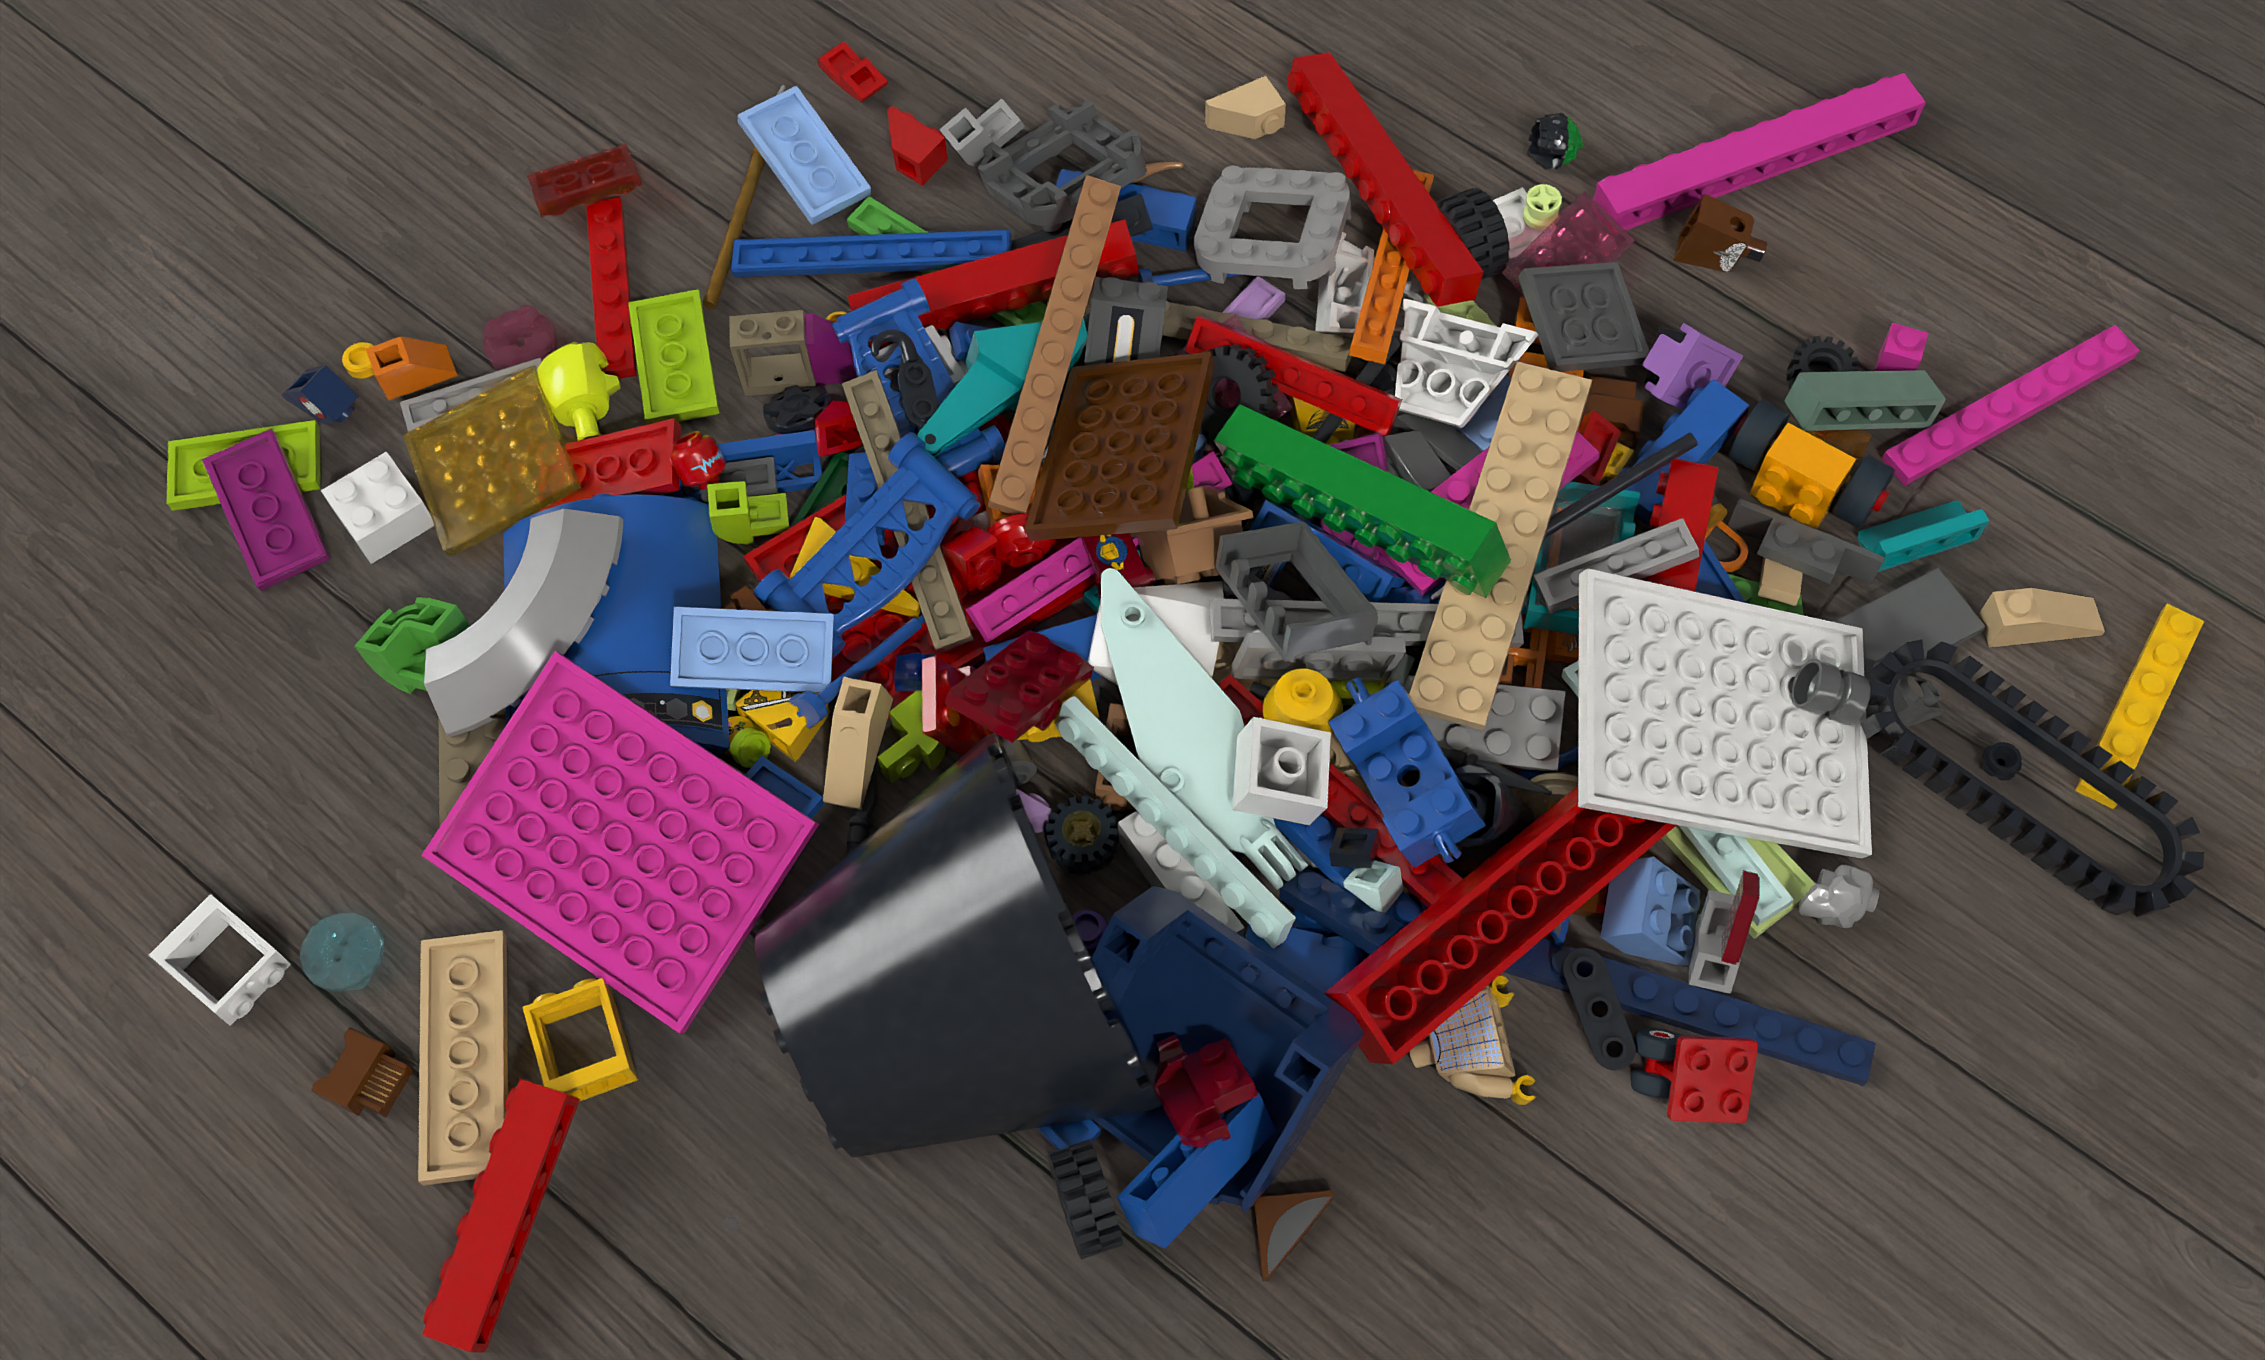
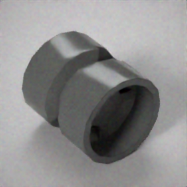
[1791,659,1871,726]

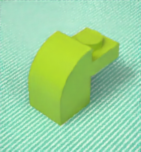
[707,481,790,544]
[877,689,946,784]

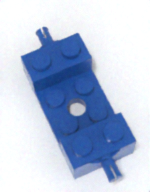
[1329,677,1486,868]

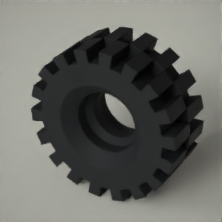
[1199,344,1279,440]
[1047,1140,1123,1260]

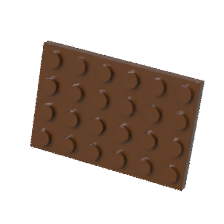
[1025,352,1215,541]

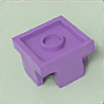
[1643,323,1743,411]

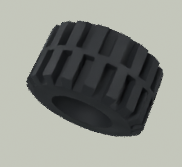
[1435,188,1510,280]

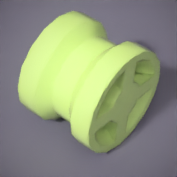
[1523,184,1562,230]

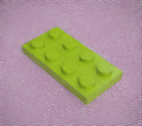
[628,289,720,425]
[166,420,321,511]

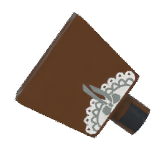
[1674,194,1767,272]

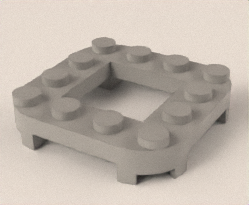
[1194,166,1352,289]

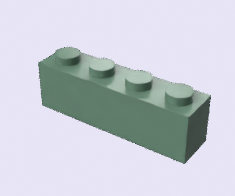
[1784,370,1946,431]

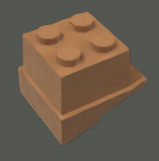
[1130,485,1253,585]

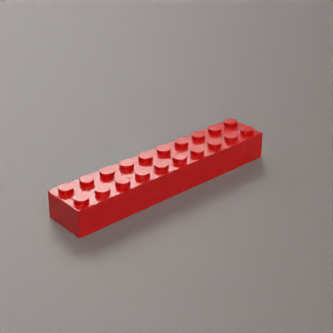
[1324,786,1677,1065]

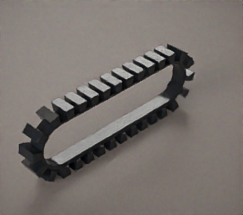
[1860,639,2204,917]

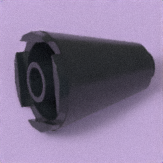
[1454,765,1535,848]

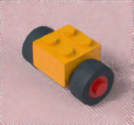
[1729,399,1895,529]

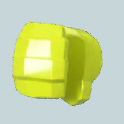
[537,342,621,441]

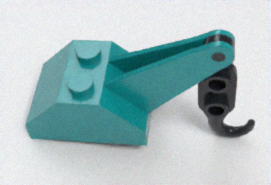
[871,318,1088,458]

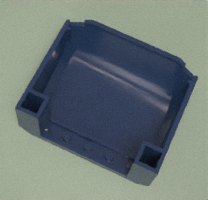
[1091,886,1364,1212]

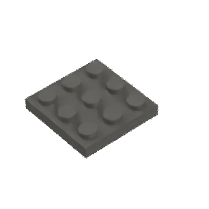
[1518,262,1650,372]

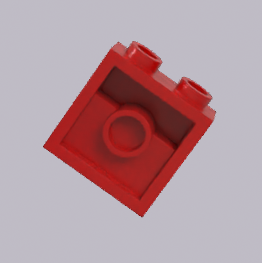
[922,656,996,755]

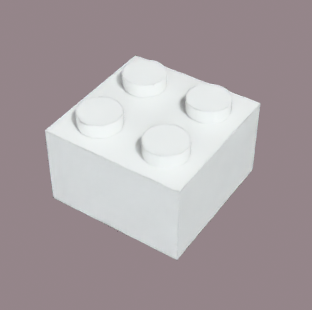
[321,452,436,564]
[1232,717,1331,825]

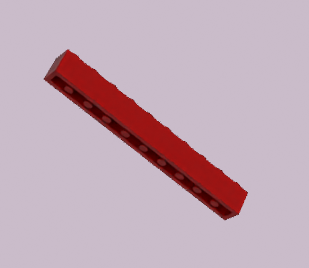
[1287,52,1483,307]

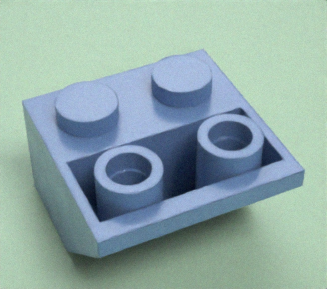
[1601,857,1700,966]

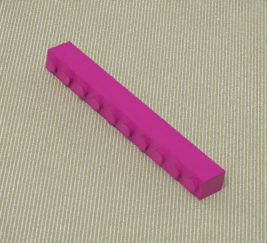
[1592,73,1926,235]

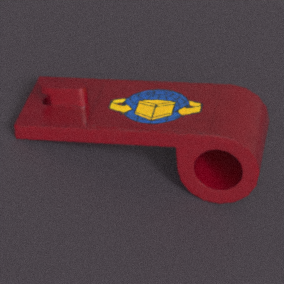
[1081,533,1157,600]

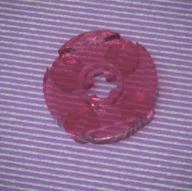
[483,306,558,371]

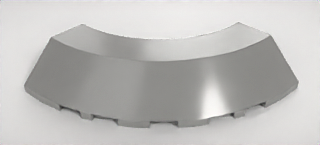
[424,509,623,737]

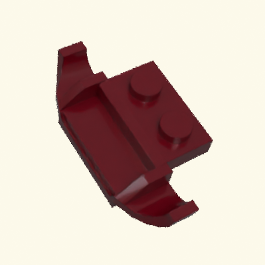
[1154,1034,1258,1148]

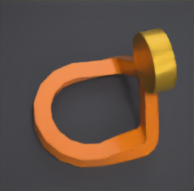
[1705,503,1748,572]

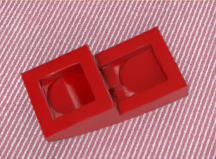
[818,41,888,102]

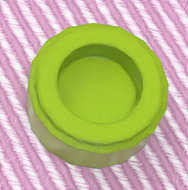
[730,727,771,768]

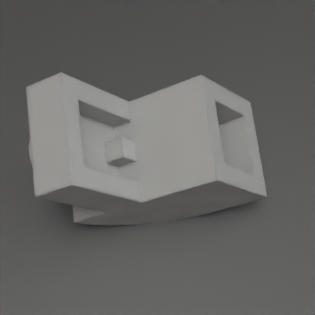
[939,98,1025,167]
[1689,890,1741,994]

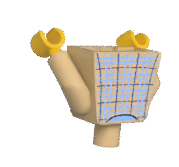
[1410,976,1536,1105]

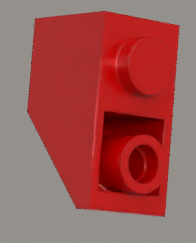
[887,106,948,186]
[942,526,1002,597]

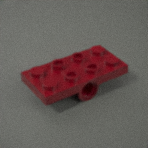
[944,630,1094,743]

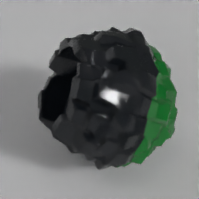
[1528,113,1584,170]

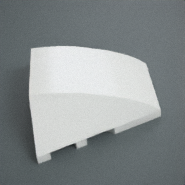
[1315,233,1430,342]
[1395,298,1538,428]
[1088,581,1224,685]

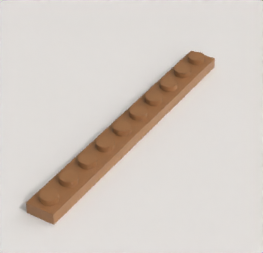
[987,175,1121,515]

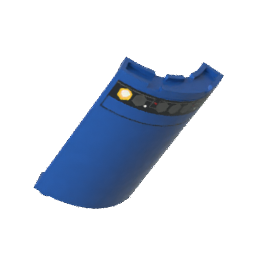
[503,493,730,757]

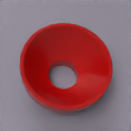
[987,513,1056,568]

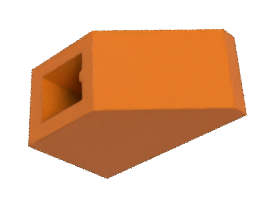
[366,336,458,401]

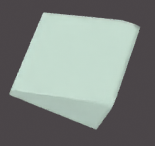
[1343,860,1403,913]

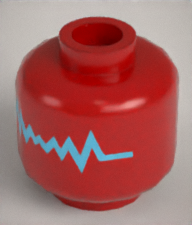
[670,431,726,490]

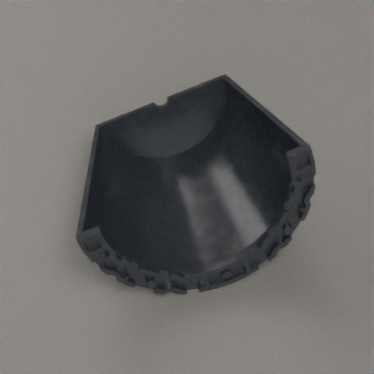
[755,733,1162,1158]

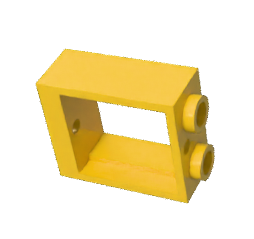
[522,978,638,1102]

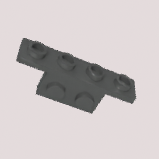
[1728,499,1884,584]

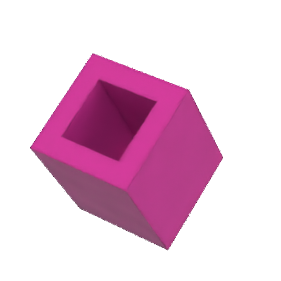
[1874,322,1929,371]

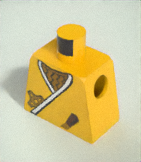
[735,679,832,762]

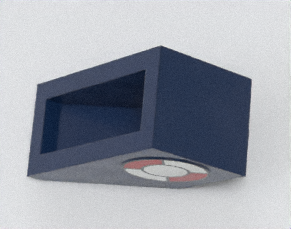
[281,365,359,424]

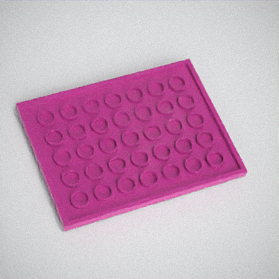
[421,651,819,1033]

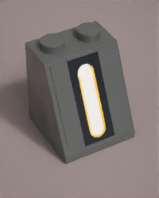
[1084,277,1168,366]

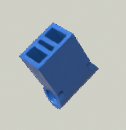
[1245,923,1365,994]

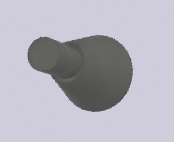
[1001,737,1037,786]

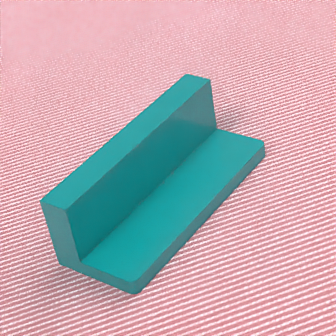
[1856,500,1989,572]

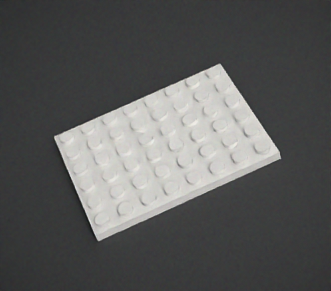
[1578,568,1872,859]

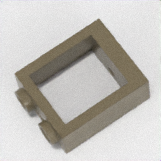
[729,310,817,396]

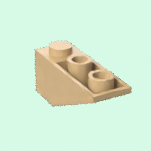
[823,677,893,810]

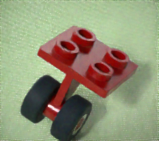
[1630,1028,1758,1123]

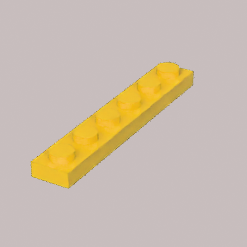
[2075,603,2204,809]

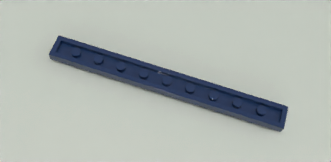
[1504,938,1876,1086]

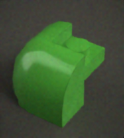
[354,597,470,694]

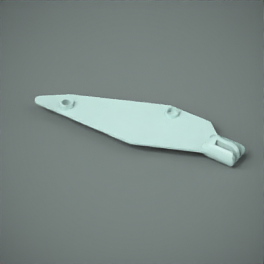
[1101,568,1308,890]

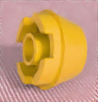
[1263,669,1343,735]

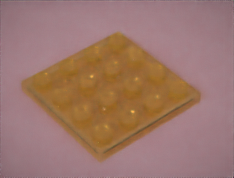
[403,368,581,557]

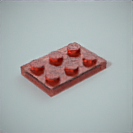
[527,144,642,217]

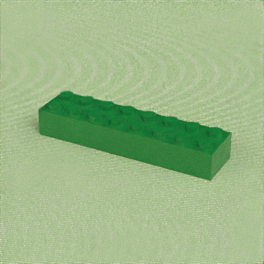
[1214,404,1511,598]

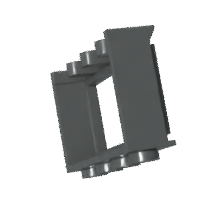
[1215,522,1378,662]

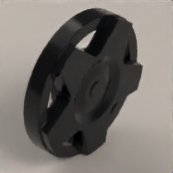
[763,385,831,434]

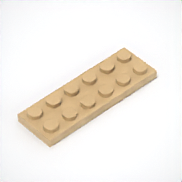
[418,930,508,1186]

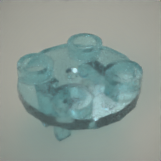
[300,913,384,991]

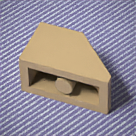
[1205,76,1286,139]

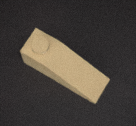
[1979,588,2105,648]

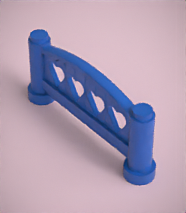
[831,278,1006,478]
[753,432,980,658]

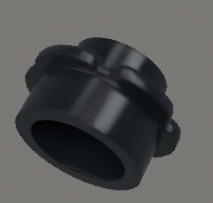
[1982,742,2022,781]

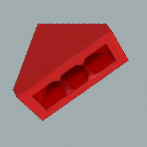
[815,401,863,457]

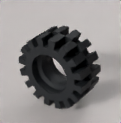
[1786,336,1859,389]

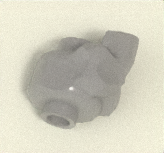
[1799,865,1880,928]

